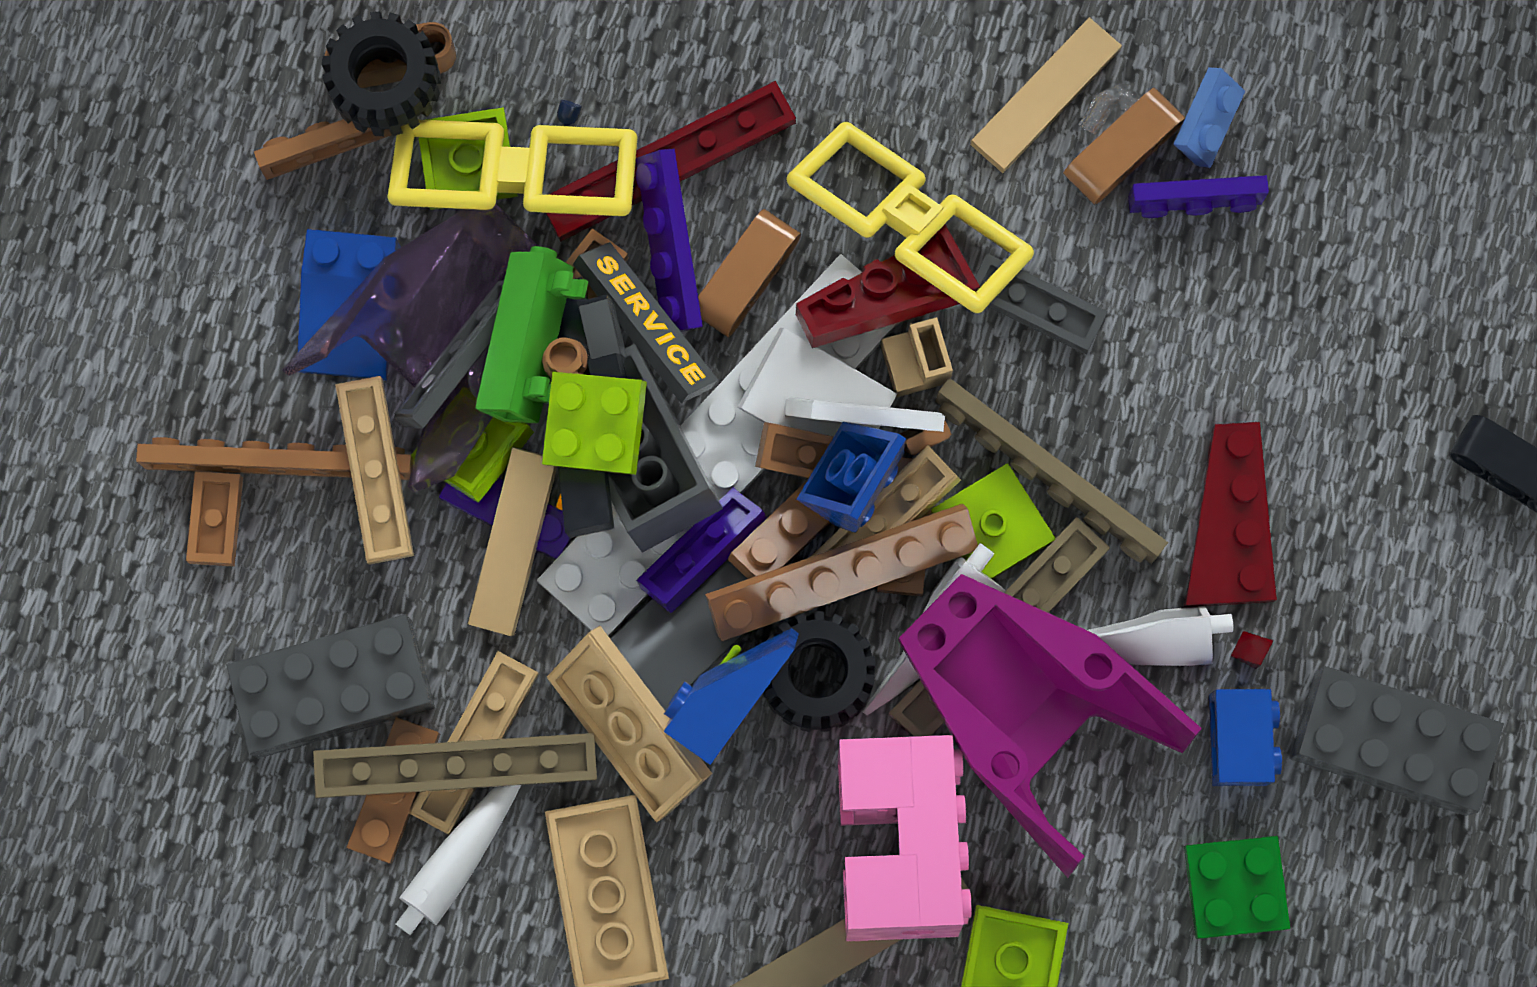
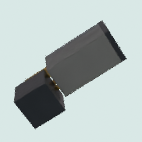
[578,295,627,379]

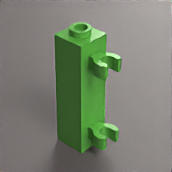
[475,246,589,423]

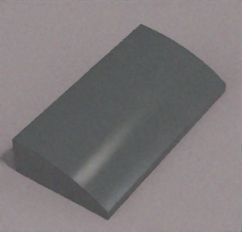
[611,559,749,711]

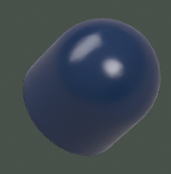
[557,100,582,125]

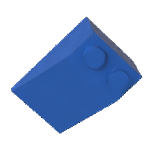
[297,229,403,381]
[796,422,906,533]
[664,628,799,765]

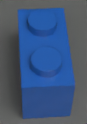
[1209,689,1282,786]

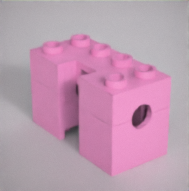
[838,735,972,941]

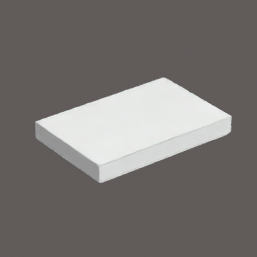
[737,328,897,437]
[785,397,945,432]

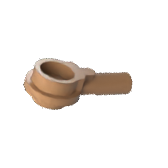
[542,338,589,379]

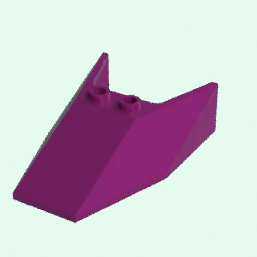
[898,574,1202,878]

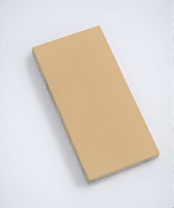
[547,626,713,823]
[545,795,669,987]

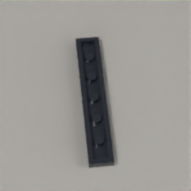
[549,277,614,538]

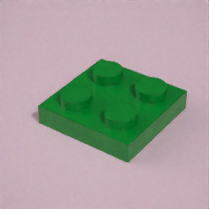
[1184,836,1290,939]

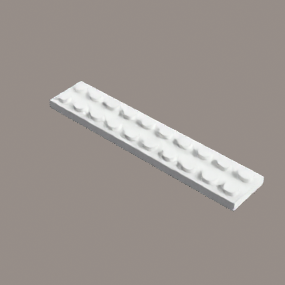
[537,254,900,638]

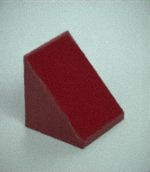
[1231,631,1274,669]

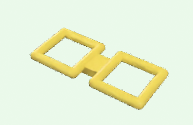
[387,119,638,216]
[787,122,1034,313]

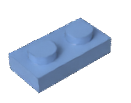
[1173,67,1245,168]

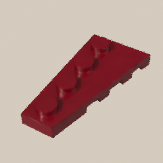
[795,224,980,348]
[1184,422,1277,608]

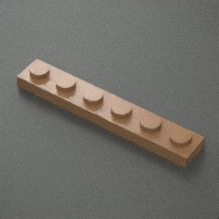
[136,437,416,480]
[705,504,978,641]

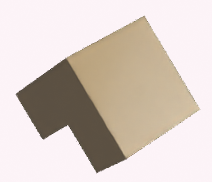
[880,317,953,398]

